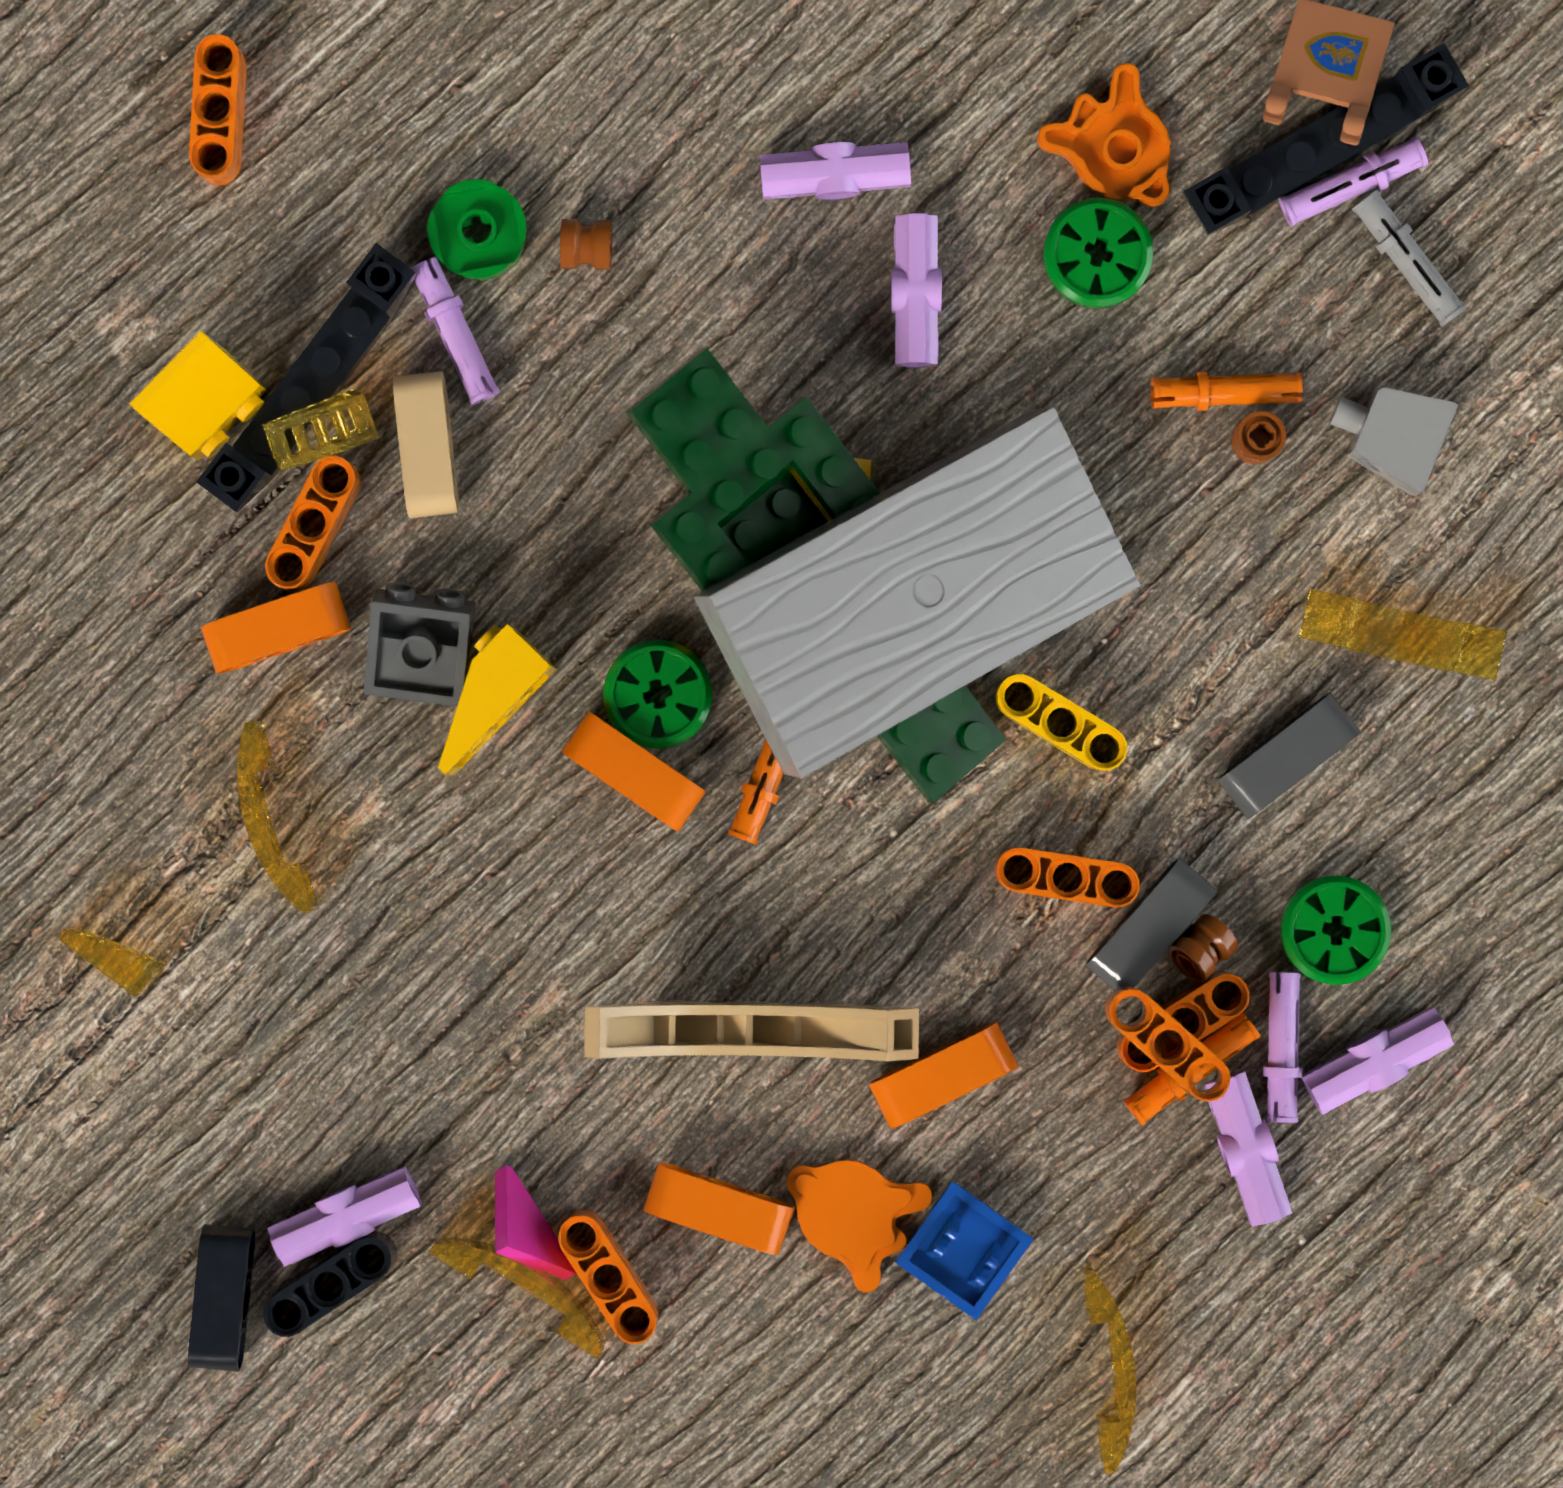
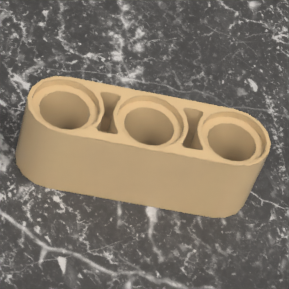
[393,371,459,518]

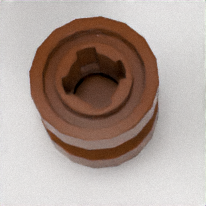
[560,219,613,270]
[1231,411,1287,465]
[1168,914,1238,984]

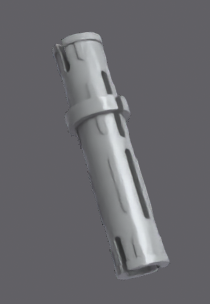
[1352,190,1467,327]

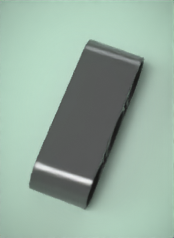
[1217,692,1361,819]
[1085,857,1217,990]

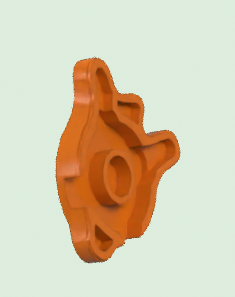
[1036,63,1171,208]
[786,1159,932,1293]

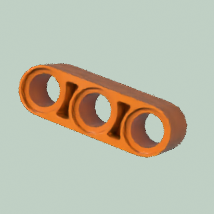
[189,34,247,186]
[265,455,361,592]
[200,582,352,674]
[561,710,707,832]
[994,847,1140,907]
[1116,971,1250,1072]
[1105,986,1231,1102]
[868,1021,1019,1129]
[643,1162,795,1255]
[558,1210,659,1344]

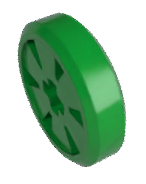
[1043,198,1153,309]
[603,640,713,749]
[1279,875,1391,985]

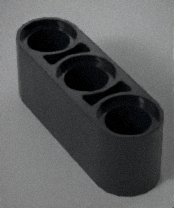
[188,1224,255,1372]
[264,1231,397,1337]

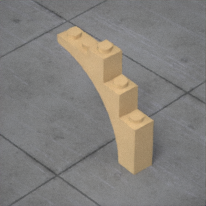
[584,1000,919,1061]

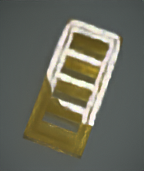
[262,389,379,472]
[58,927,168,997]

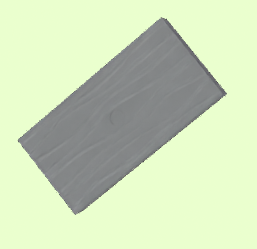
[693,407,1141,778]

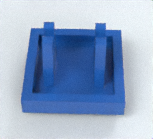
[895,1180,1034,1320]

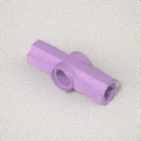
[760,142,911,200]
[891,213,942,368]
[1302,1006,1454,1115]
[1203,1070,1292,1227]
[267,1166,422,1267]

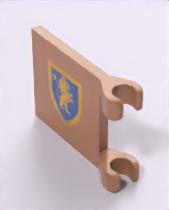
[1263,0,1395,145]

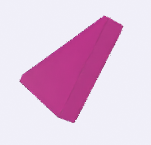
[495,1165,577,1280]

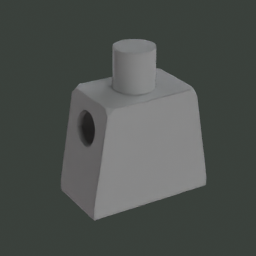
[1329,387,1458,496]

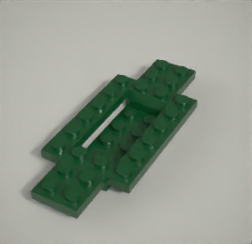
[625,348,1007,803]

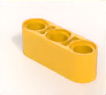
[995,674,1127,771]

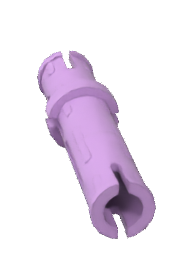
[1279,136,1428,227]
[411,257,500,405]
[1263,972,1303,1123]

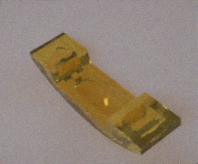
[1299,589,1507,681]
[237,720,320,914]
[429,1238,606,1359]
[1082,1267,1136,1474]

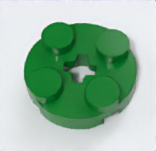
[427,179,528,281]

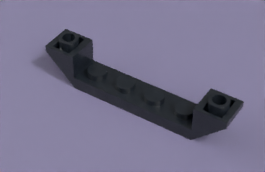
[1183,43,1469,236]
[196,243,417,513]

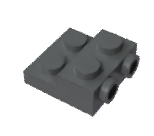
[364,582,476,707]

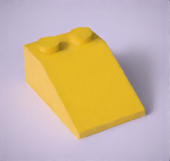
[129,331,268,461]
[438,624,558,775]

